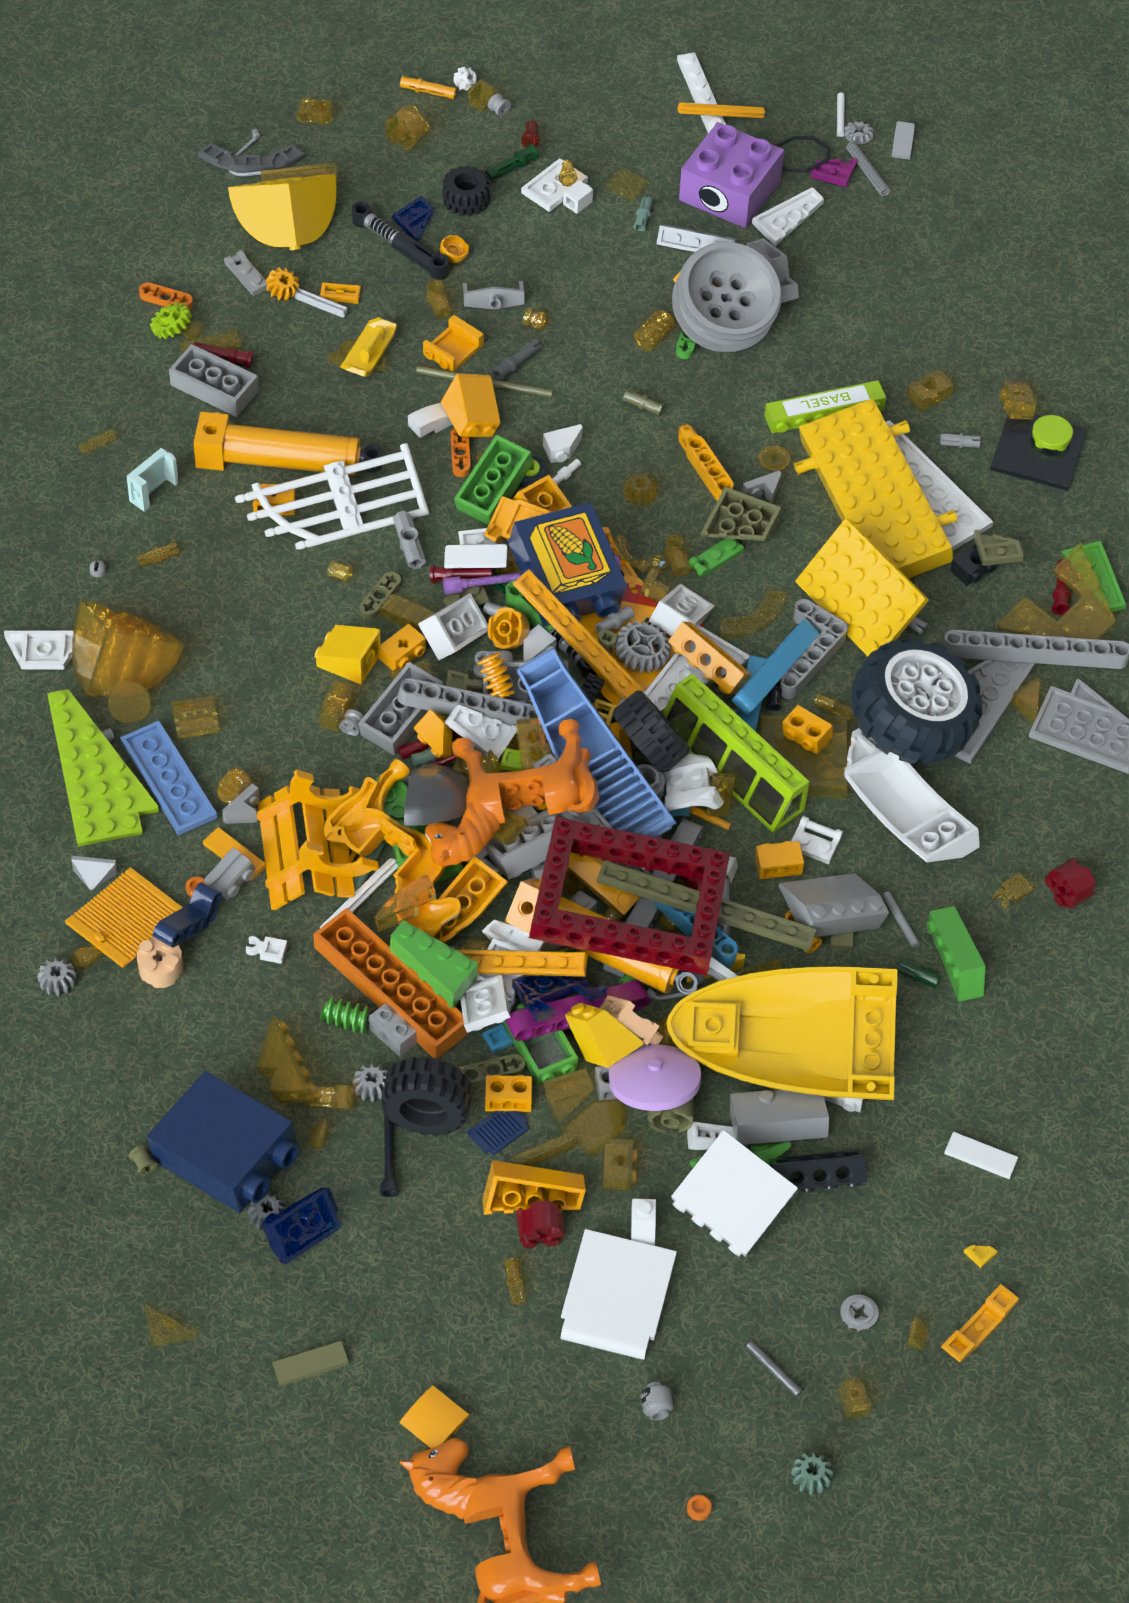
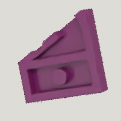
[810,158,858,187]

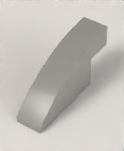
[746,238,799,303]

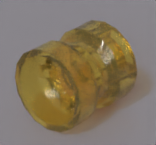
[522,307,547,331]

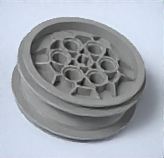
[672,242,782,352]

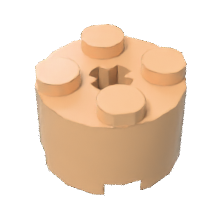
[137,938,183,988]

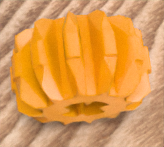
[266,267,299,301]

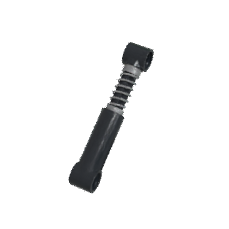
[352,201,449,280]

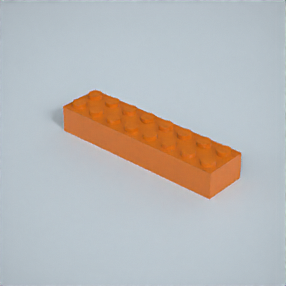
[313,908,469,1059]

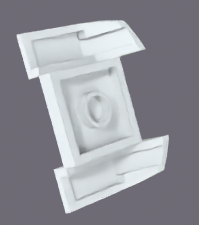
[663,754,724,811]
[472,920,545,1013]

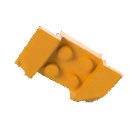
[484,496,551,544]

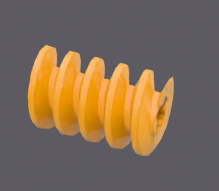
[477,652,515,698]

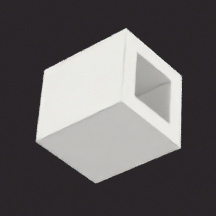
[563,180,593,214]

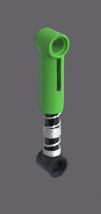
[505,581,597,679]

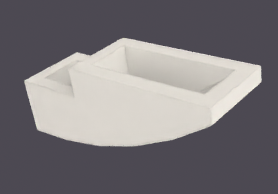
[408,403,452,438]

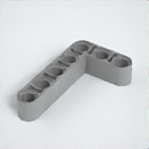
[780,599,848,699]

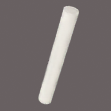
[837,93,845,137]

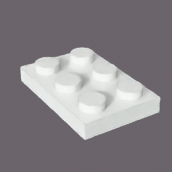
[521,158,588,212]
[461,975,510,1033]

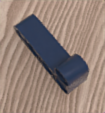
[152,882,222,948]

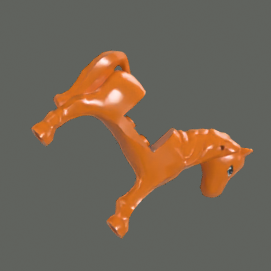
[425,719,599,867]
[400,1438,601,1603]

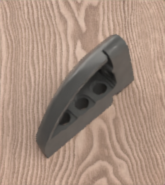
[404,764,469,826]

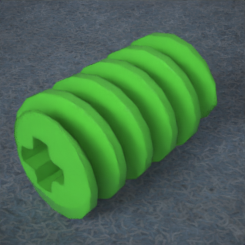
[320,996,370,1035]

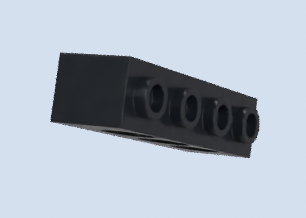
[770,1149,867,1192]

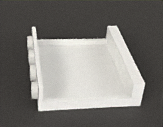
[671,1130,798,1257]

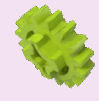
[150,302,192,339]

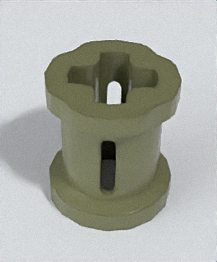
[598,630,617,655]
[128,1145,158,1176]

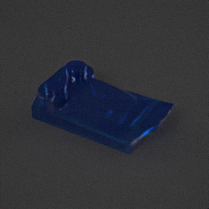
[263,1187,341,1264]

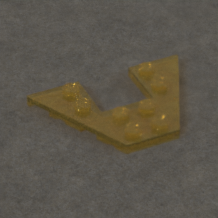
[997,543,1116,640]

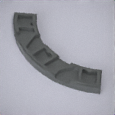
[198,142,305,173]

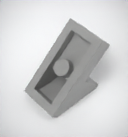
[742,470,781,504]
[222,783,260,824]

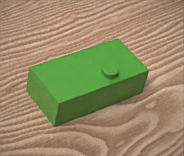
[454,435,533,525]

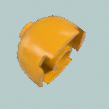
[487,607,530,650]

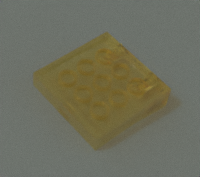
[761,715,847,799]

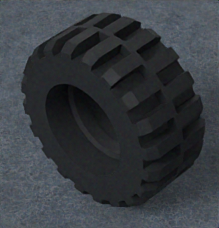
[613,690,690,773]
[381,1056,473,1136]

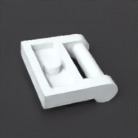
[791,816,844,864]

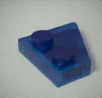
[392,196,434,241]

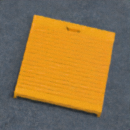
[65,867,183,968]

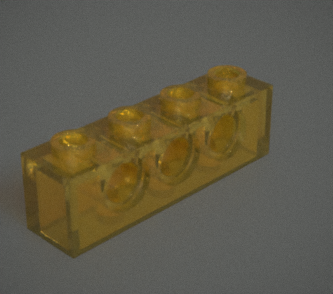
[516,718,551,770]

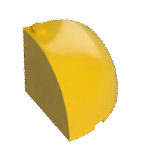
[228,174,336,250]

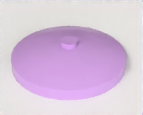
[609,1044,701,1111]

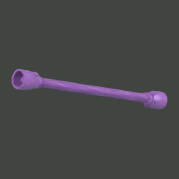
[443,555,621,595]

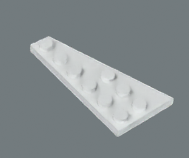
[644,625,750,713]

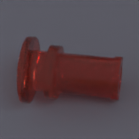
[521,120,540,148]

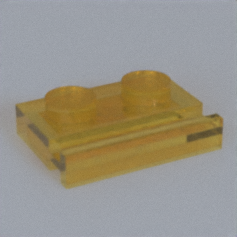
[492,809,529,846]

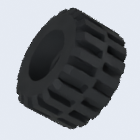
[443,166,490,216]

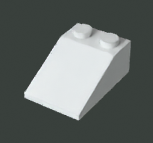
[649,584,715,636]
[418,593,488,660]

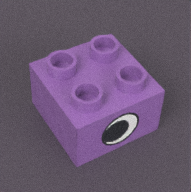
[679,122,784,228]

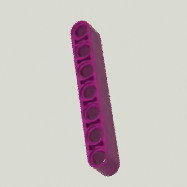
[505,980,651,1041]

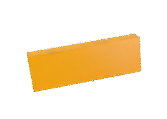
[203,827,266,881]

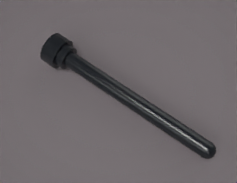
[380,1113,399,1197]

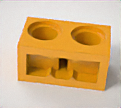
[783,705,833,754]
[485,1075,532,1112]

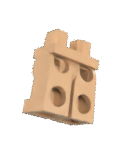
[600,995,663,1045]

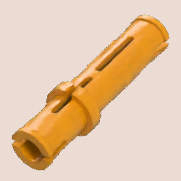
[400,76,457,99]

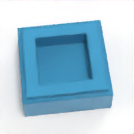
[482,1024,513,1053]

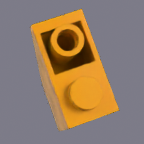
[414,709,452,759]

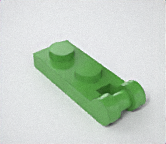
[688,538,744,578]

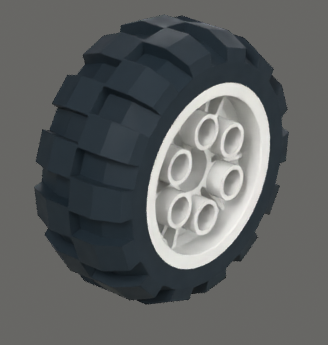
[851,638,983,765]

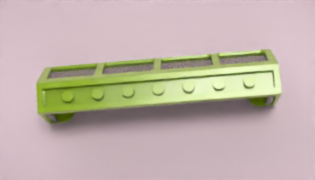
[663,673,809,834]

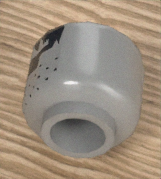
[640,1382,674,1420]

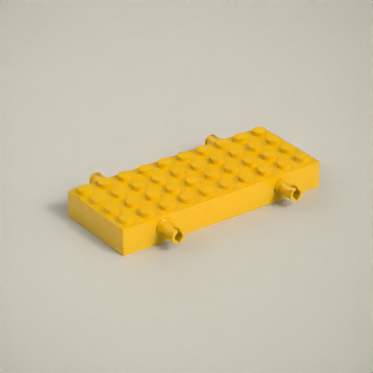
[793,398,958,579]

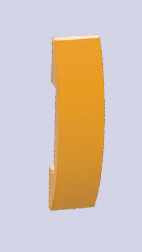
[941,1284,1019,1362]

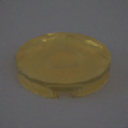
[108,682,150,724]

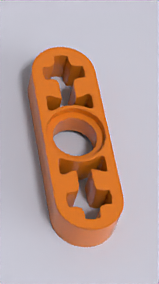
[139,283,193,310]
[451,428,470,477]

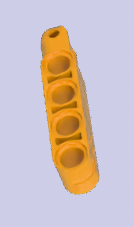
[679,424,734,501]

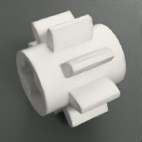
[454,67,476,91]

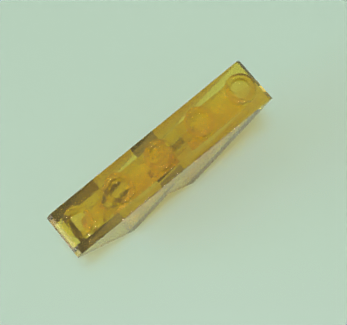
[256,1016,318,1102]

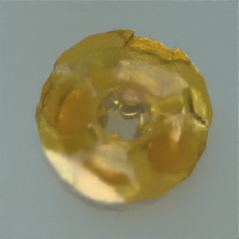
[384,105,429,150]

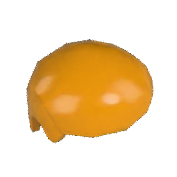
[440,235,469,263]

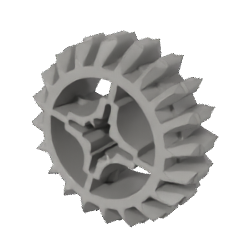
[614,620,671,674]

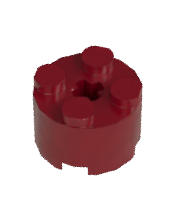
[1045,858,1096,909]
[516,1201,566,1249]

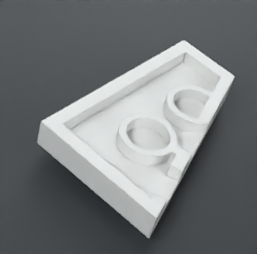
[444,705,519,762]

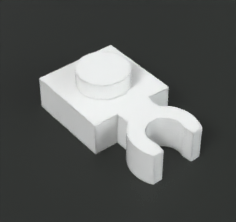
[246,936,287,964]

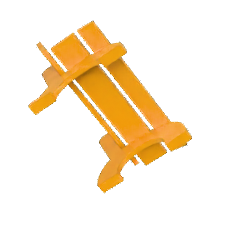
[256,769,379,910]

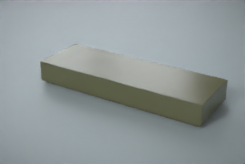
[272,1341,349,1387]

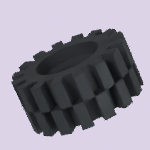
[581,673,605,704]

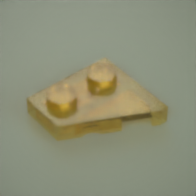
[543,1068,594,1124]

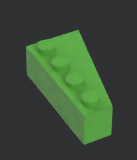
[926,906,986,1002]
[390,920,478,1009]

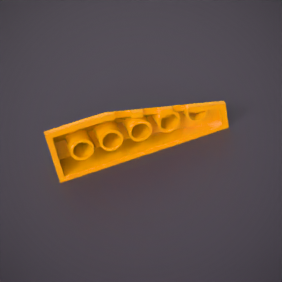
[434,856,508,943]

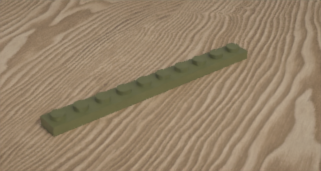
[597,861,816,951]

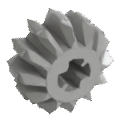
[37,957,77,997]
[352,1063,388,1103]

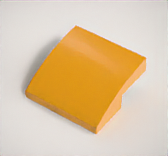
[399,1385,470,1449]

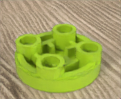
[1032,415,1073,451]

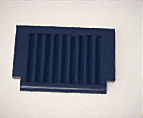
[467,1111,529,1156]

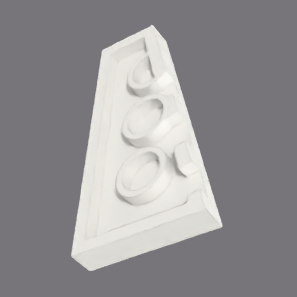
[752,187,824,246]

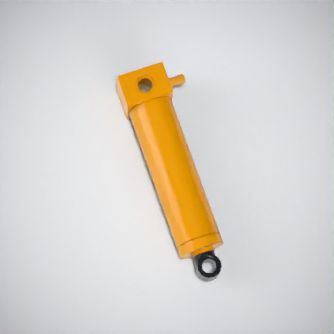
[194,412,383,476]
[505,873,704,994]

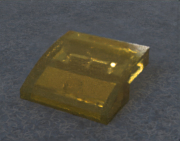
[171,695,220,739]

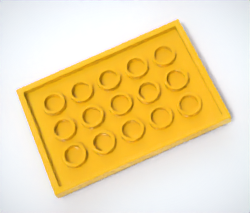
[795,518,929,656]

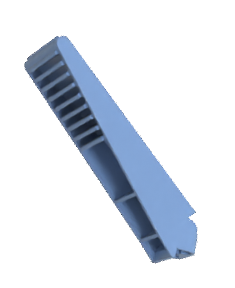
[517,648,677,837]

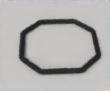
[774,136,831,172]

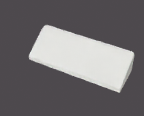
[444,544,508,568]

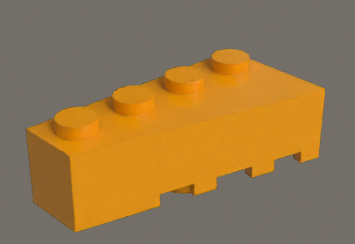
[482,1160,586,1215]

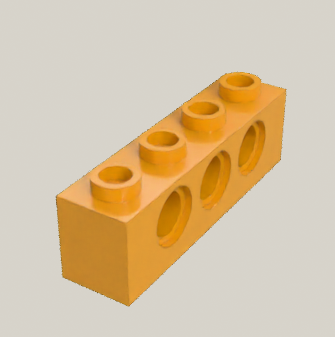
[668,622,751,695]

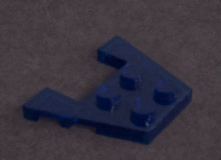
[512,975,607,1022]

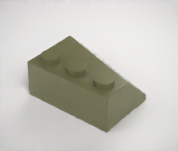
[700,487,781,541]

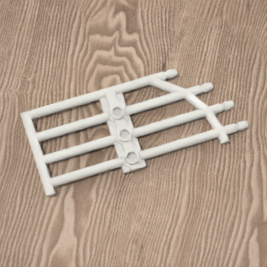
[235,443,430,550]

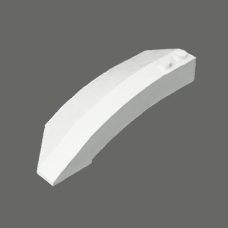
[844,728,979,862]

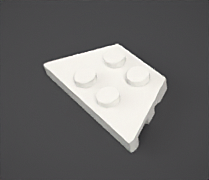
[4,631,86,669]

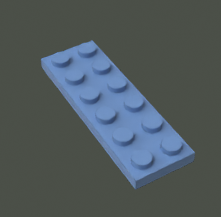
[120,721,217,836]

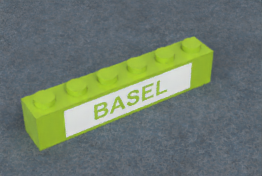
[764,380,886,433]

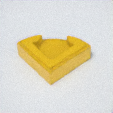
[964,1245,998,1268]

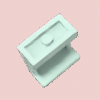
[127,448,178,511]

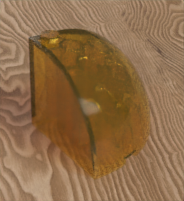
[72,599,184,697]

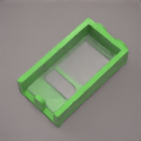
[501,995,578,1086]

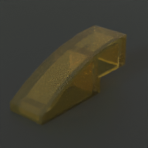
[375,874,436,932]

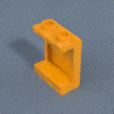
[423,315,484,372]

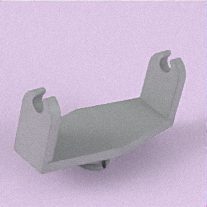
[463,281,524,309]

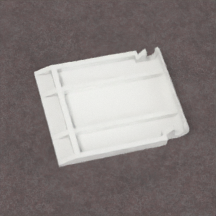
[561,1229,677,1360]

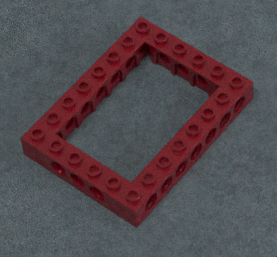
[529,817,730,975]

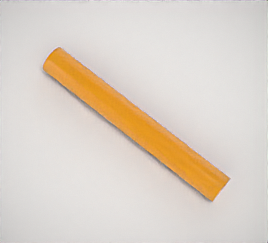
[690,806,732,830]

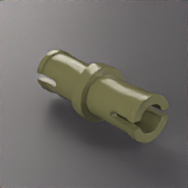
[623,389,664,416]

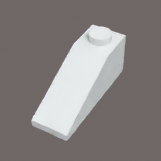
[631,1199,656,1246]

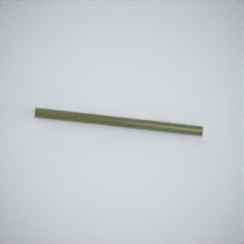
[416,366,553,398]

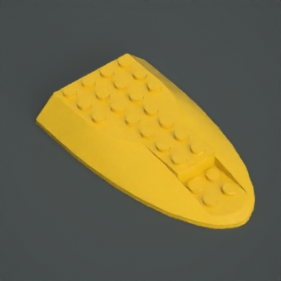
[667,967,897,1100]

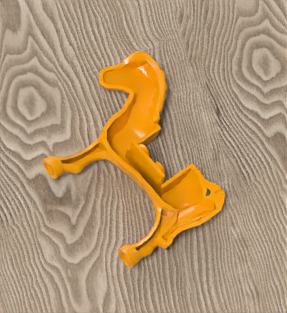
[324,759,461,937]

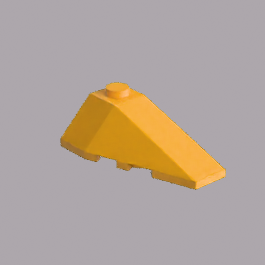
[567,853,639,915]

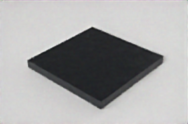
[990,408,1087,491]

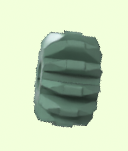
[791,1451,833,1495]

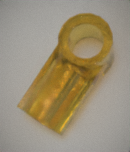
[426,279,452,320]
[664,534,691,577]
[308,1085,354,1110]

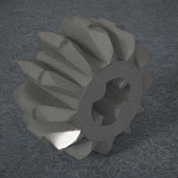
[248,1192,288,1233]

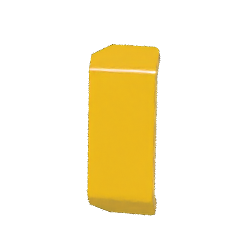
[340,317,397,377]

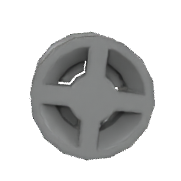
[488,93,511,117]
[339,709,364,736]

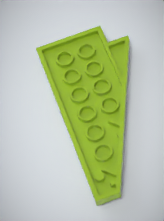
[47,689,159,846]

